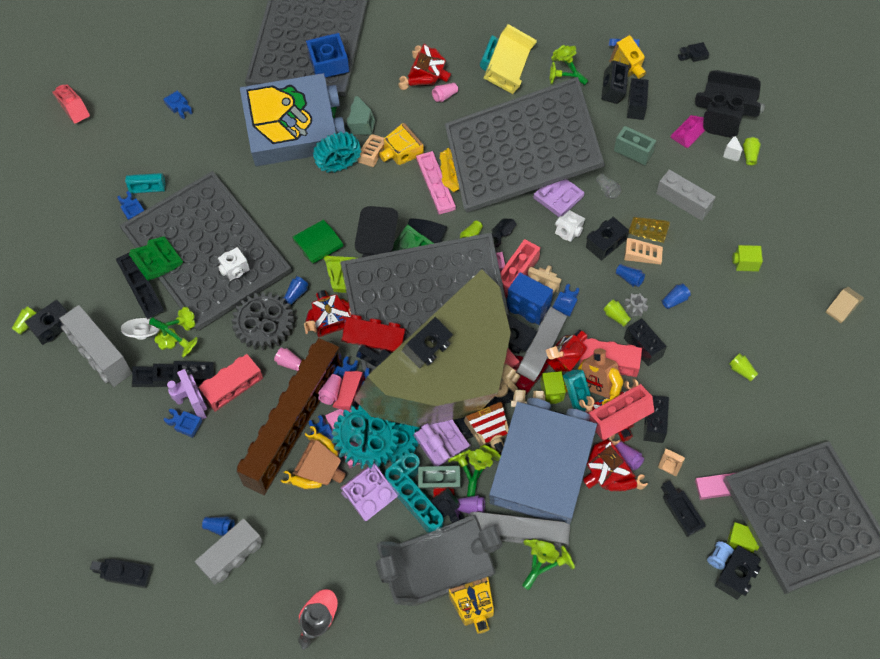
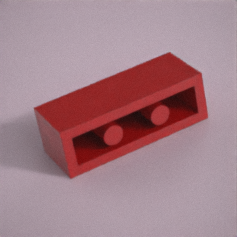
[341,314,405,352]

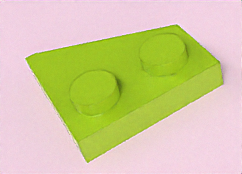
[324,256,356,293]

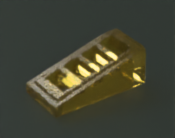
[628,217,670,243]

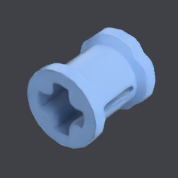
[707,541,734,570]

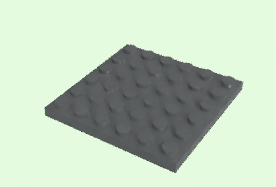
[723,441,880,594]

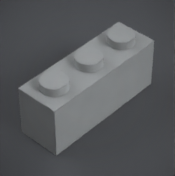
[656,169,716,221]
[195,518,263,585]

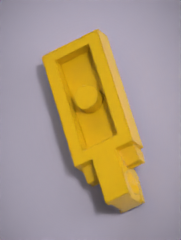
[440,148,459,192]

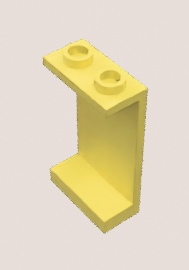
[484,24,537,94]

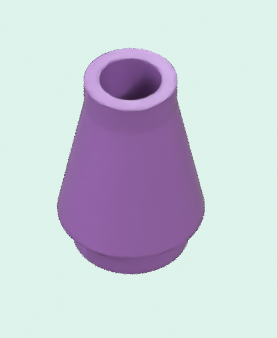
[616,441,644,470]
[457,495,485,514]

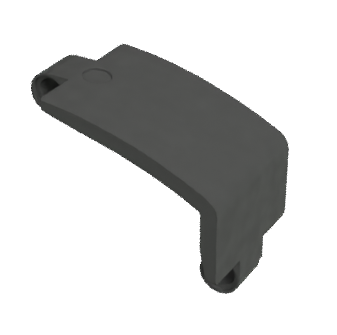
[375,515,503,606]

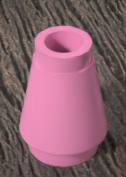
[432,83,458,102]
[274,347,302,371]
[318,374,342,405]

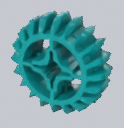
[313,131,361,173]

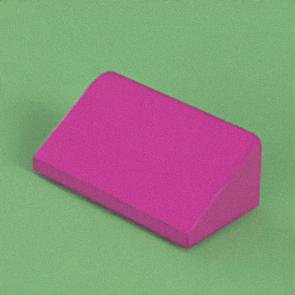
[670,115,705,148]

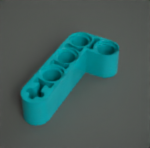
[385,453,443,533]

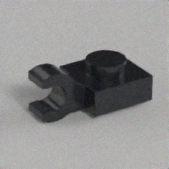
[678,42,710,62]
[491,218,517,248]
[431,488,464,523]

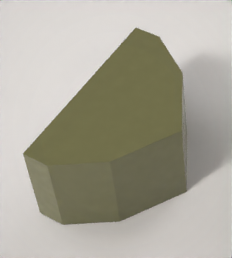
[354,270,511,427]

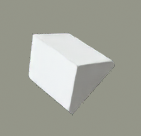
[723,136,743,161]

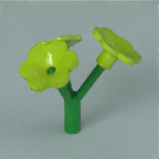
[549,45,588,85]
[149,307,198,358]
[448,445,501,497]
[522,539,575,590]

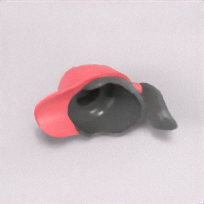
[298,589,338,650]

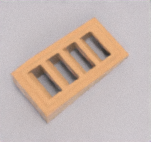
[357,134,384,167]
[624,238,663,264]
[658,449,685,476]

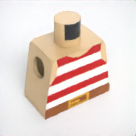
[464,402,509,453]

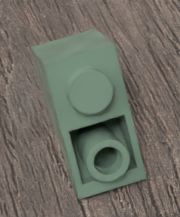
[347,96,376,135]

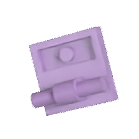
[533,179,584,217]
[167,369,207,420]
[414,420,470,466]
[340,463,398,522]

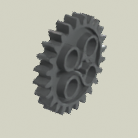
[231,292,294,350]

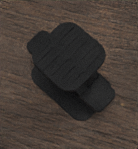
[695,70,761,138]
[355,206,398,257]

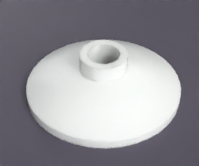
[121,318,160,340]

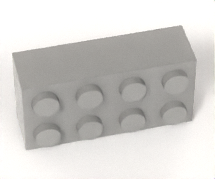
[59,305,132,388]

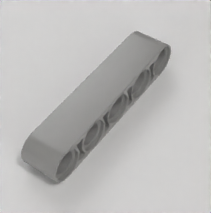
[516,306,567,382]
[468,512,570,548]

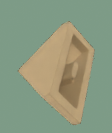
[826,287,864,324]

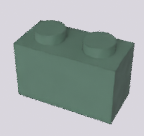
[614,126,656,165]
[418,466,461,490]

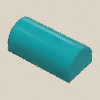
[480,35,498,71]
[125,173,165,193]
[563,369,591,411]

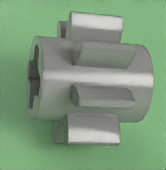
[624,293,648,317]

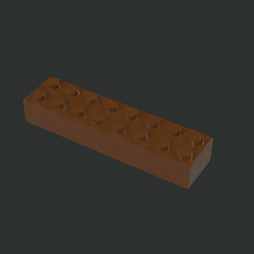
[237,338,343,496]

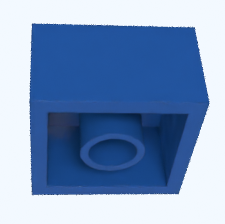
[306,33,349,77]
[507,272,553,325]

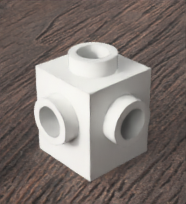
[555,210,585,242]
[218,247,250,281]

